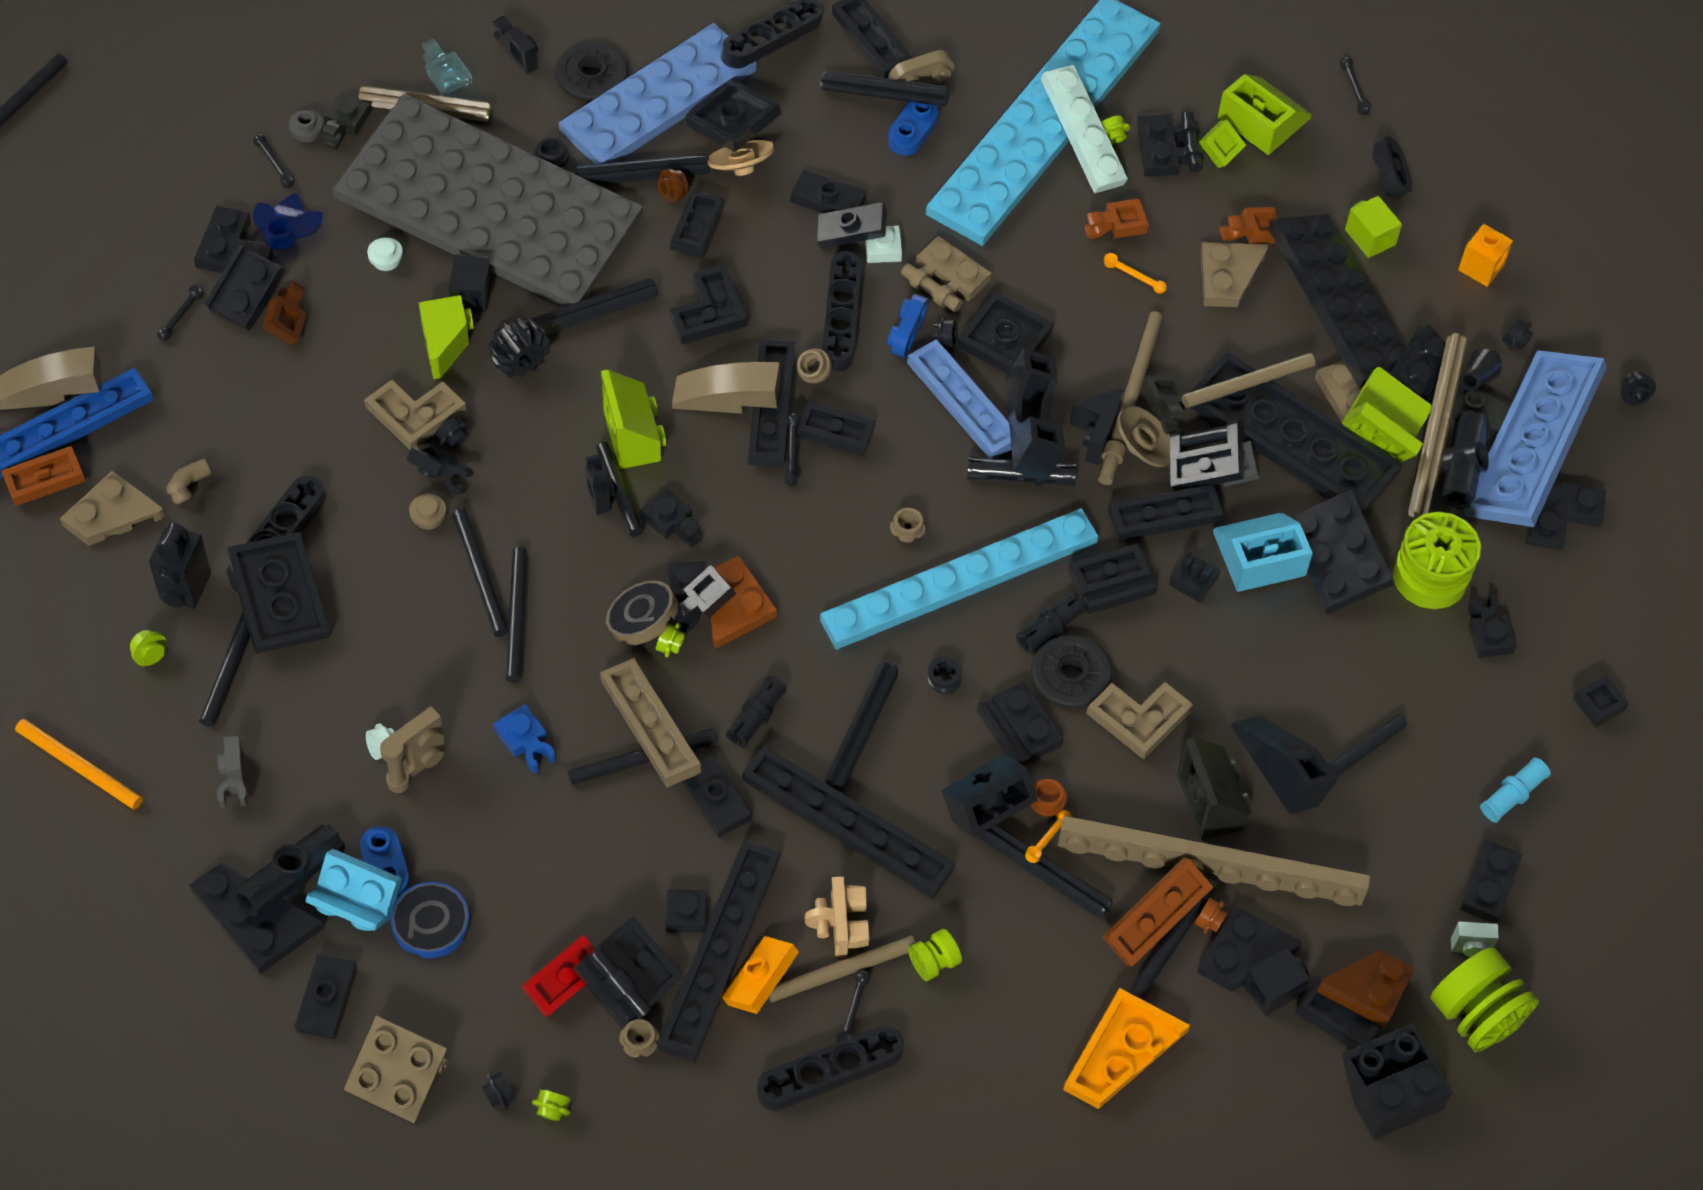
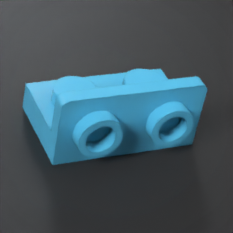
[305,849,402,931]

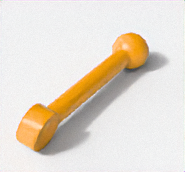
[1104,253,1167,294]
[1025,810,1072,863]

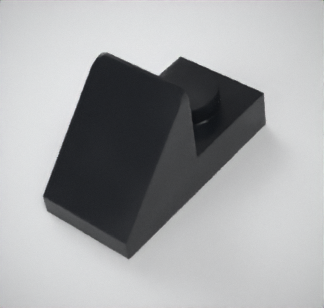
[1070,388,1124,465]

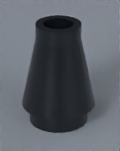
[1460,348,1502,391]

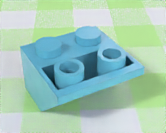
[1213,512,1313,592]

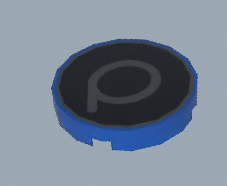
[390,882,470,959]

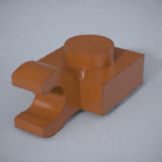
[1084,199,1149,239]
[1219,207,1278,244]

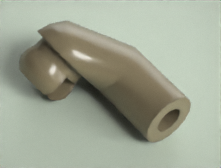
[166,458,211,504]

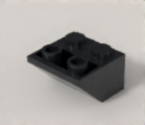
[1342,1023,1453,1140]

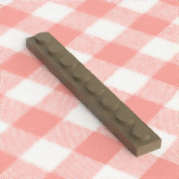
[1058,816,1370,906]

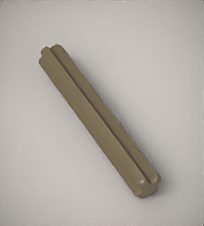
[358,86,492,122]

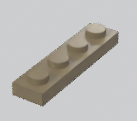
[600,658,701,788]

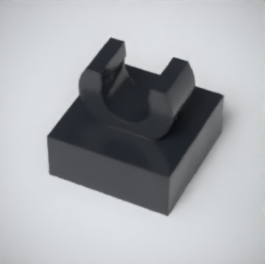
[1169,552,1221,603]

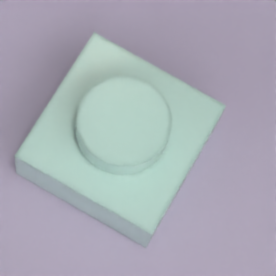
[865,226,902,263]
[1451,922,1498,957]

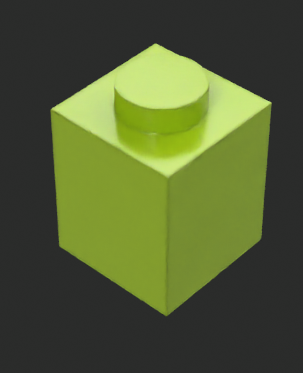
[1345,196,1402,258]

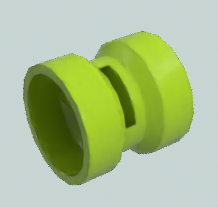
[908,928,962,982]

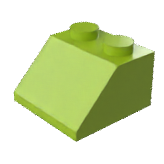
[601,370,666,470]

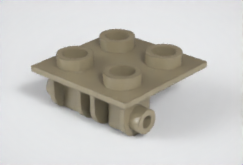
[343,1015,448,1123]

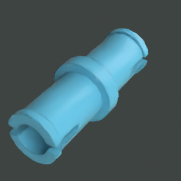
[1480,757,1551,823]

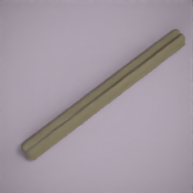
[1408,333,1468,520]

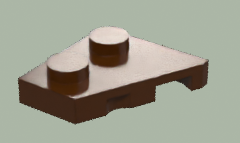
[1317,950,1415,1028]

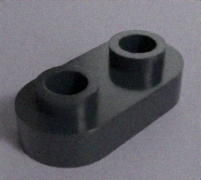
[1372,135,1412,198]

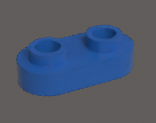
[888,102,938,156]
[887,294,929,358]
[360,826,410,900]

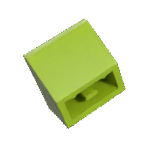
[1217,74,1312,155]

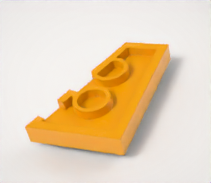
[1063,988,1190,1109]

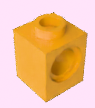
[1458,224,1513,287]

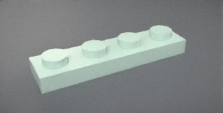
[1041,65,1128,193]

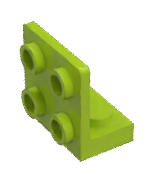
[1342,367,1432,463]

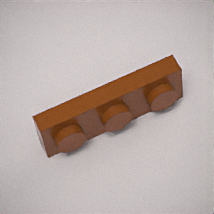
[1102,858,1213,967]

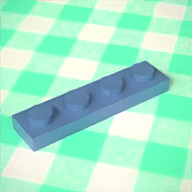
[907,339,1011,459]

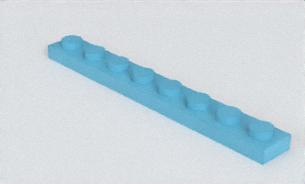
[820,508,1098,650]

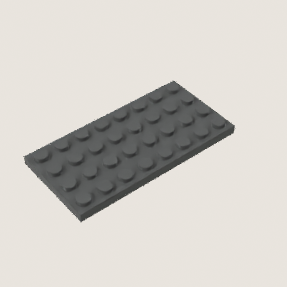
[333,94,643,307]

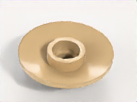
[707,140,774,176]

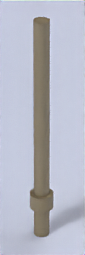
[1098,311,1163,485]

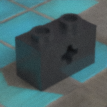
[941,754,1038,837]

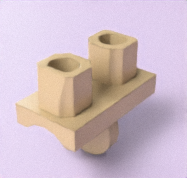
[805,877,869,958]

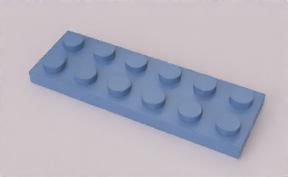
[559,23,757,164]
[1464,350,1606,527]

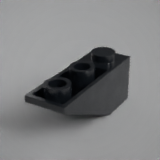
[1231,716,1338,814]

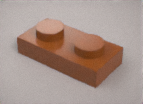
[1,446,86,506]

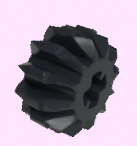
[488,317,551,378]

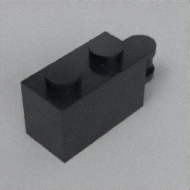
[149,522,211,609]

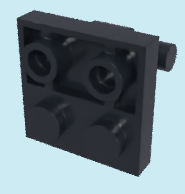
[572,916,684,1030]

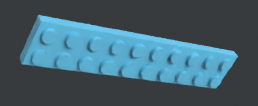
[925,0,1161,246]

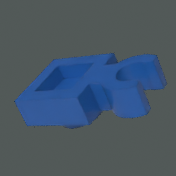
[493,705,555,774]

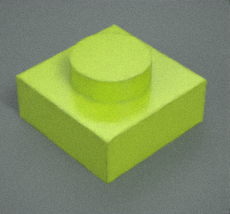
[1199,119,1246,168]

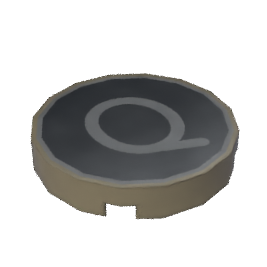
[606,581,678,645]

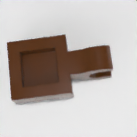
[262,281,307,346]

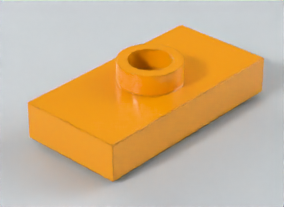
[722,936,799,1014]

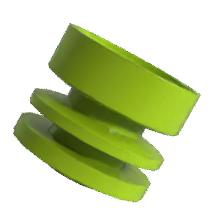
[1393,512,1481,610]
[1430,947,1539,1053]

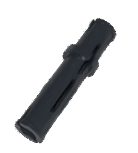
[967,456,1076,487]

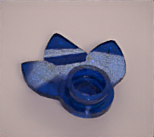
[253,194,323,250]

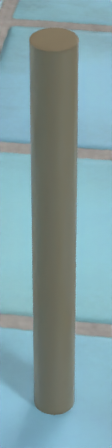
[1182,353,1315,408]
[768,935,916,1003]

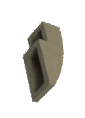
[0,346,101,410]
[672,362,781,414]

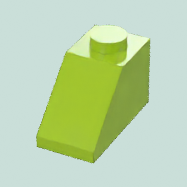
[419,295,474,380]

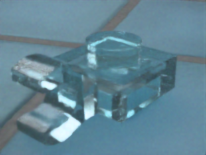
[422,39,472,96]

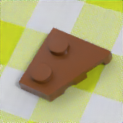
[710,556,777,649]

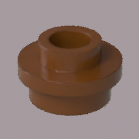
[658,168,688,203]

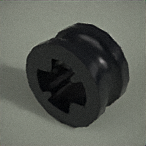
[928,657,961,694]

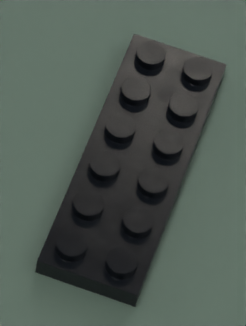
[1268,214,1406,388]
[1190,352,1403,515]

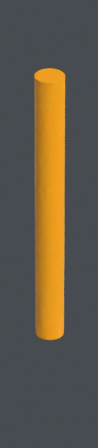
[15,719,143,810]

